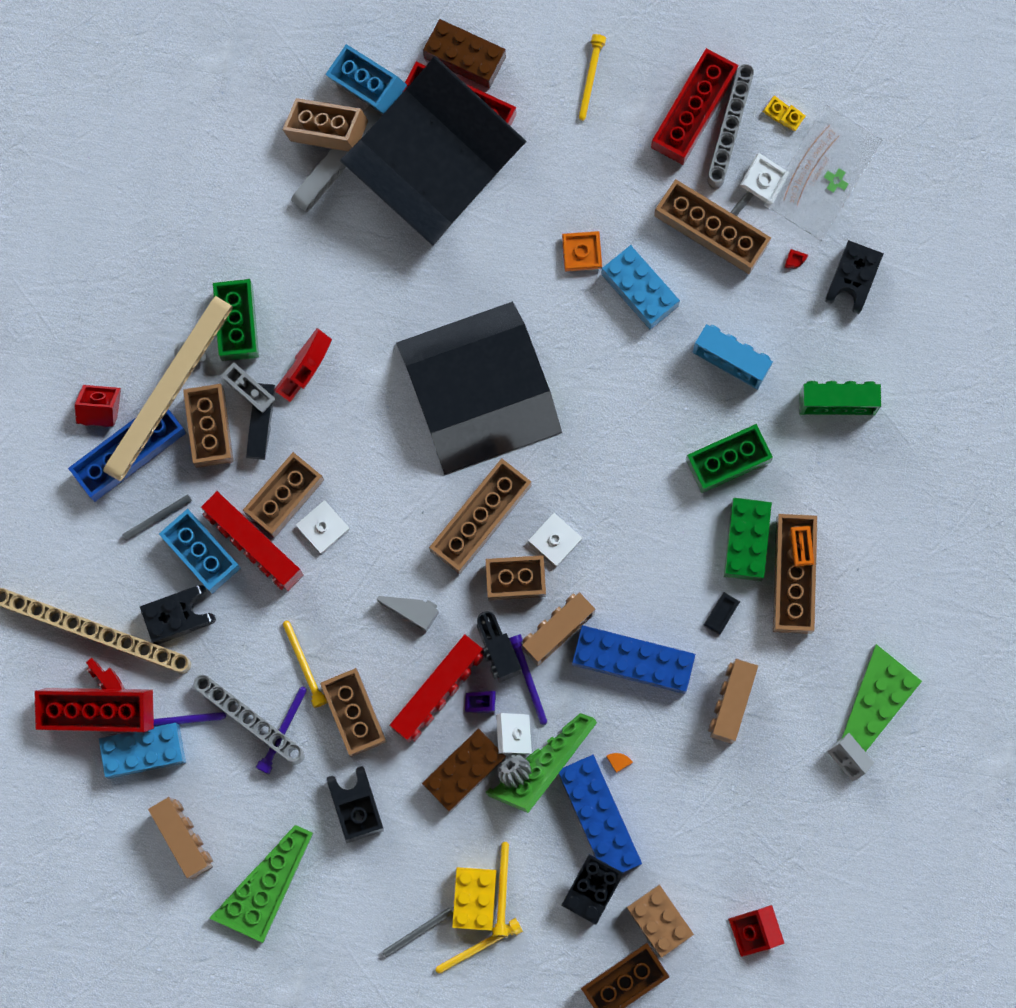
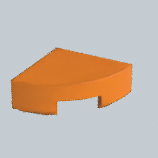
[606,753,633,773]

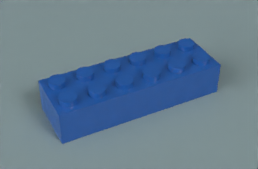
[68,409,186,502]
[572,625,696,694]
[558,754,642,872]

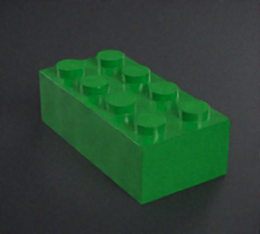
[213,279,259,361]
[799,381,881,415]
[685,423,773,493]
[723,498,772,582]

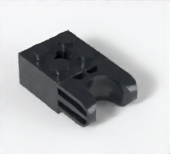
[825,240,884,315]
[139,585,216,645]
[477,611,522,683]
[327,766,384,844]

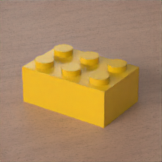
[452,867,497,931]

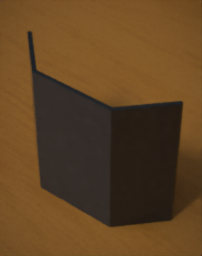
[339,56,527,246]
[396,301,562,475]

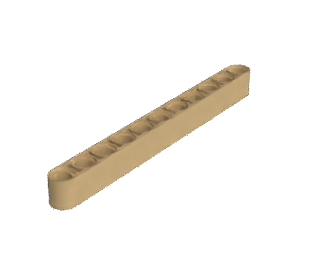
[103,296,233,481]
[0,588,191,674]

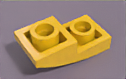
[762,95,806,131]

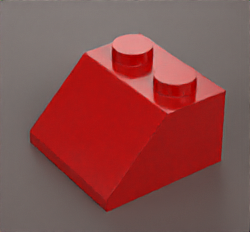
[75,385,121,427]
[728,905,785,957]

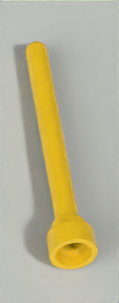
[579,34,606,121]
[283,620,328,708]
[492,842,509,938]
[435,917,523,974]

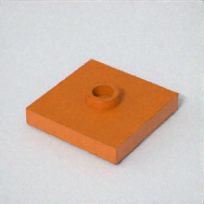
[562,231,602,272]

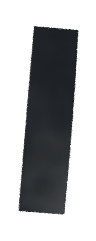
[246,383,275,460]

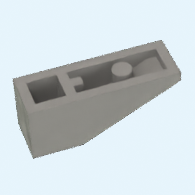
[221,362,275,413]
[377,596,439,632]

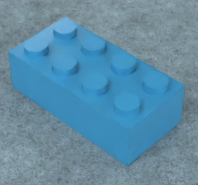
[325,44,407,114]
[601,245,680,330]
[692,324,773,390]
[159,508,241,594]
[99,723,186,779]

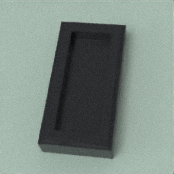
[704,592,740,635]

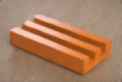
[790,526,814,567]

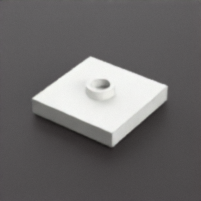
[740,153,789,205]
[296,500,350,554]
[528,513,582,567]
[496,713,532,754]

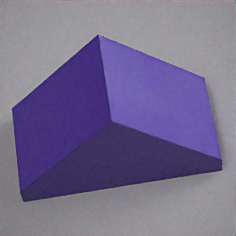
[465,691,496,714]

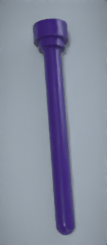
[509,634,547,725]
[255,687,307,774]
[154,712,226,727]

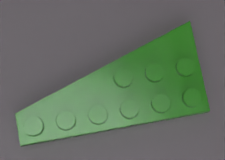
[841,644,922,752]
[486,713,597,813]
[209,825,314,943]

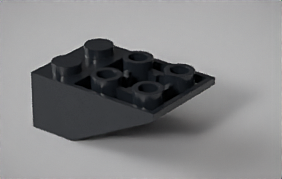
[561,854,624,925]

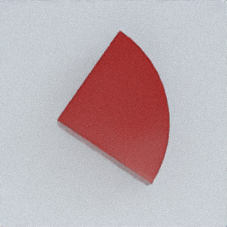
[784,249,808,269]

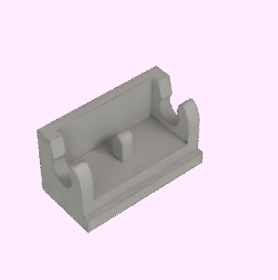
[827,733,874,782]

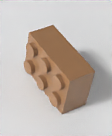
[485,555,546,601]
[626,884,694,958]

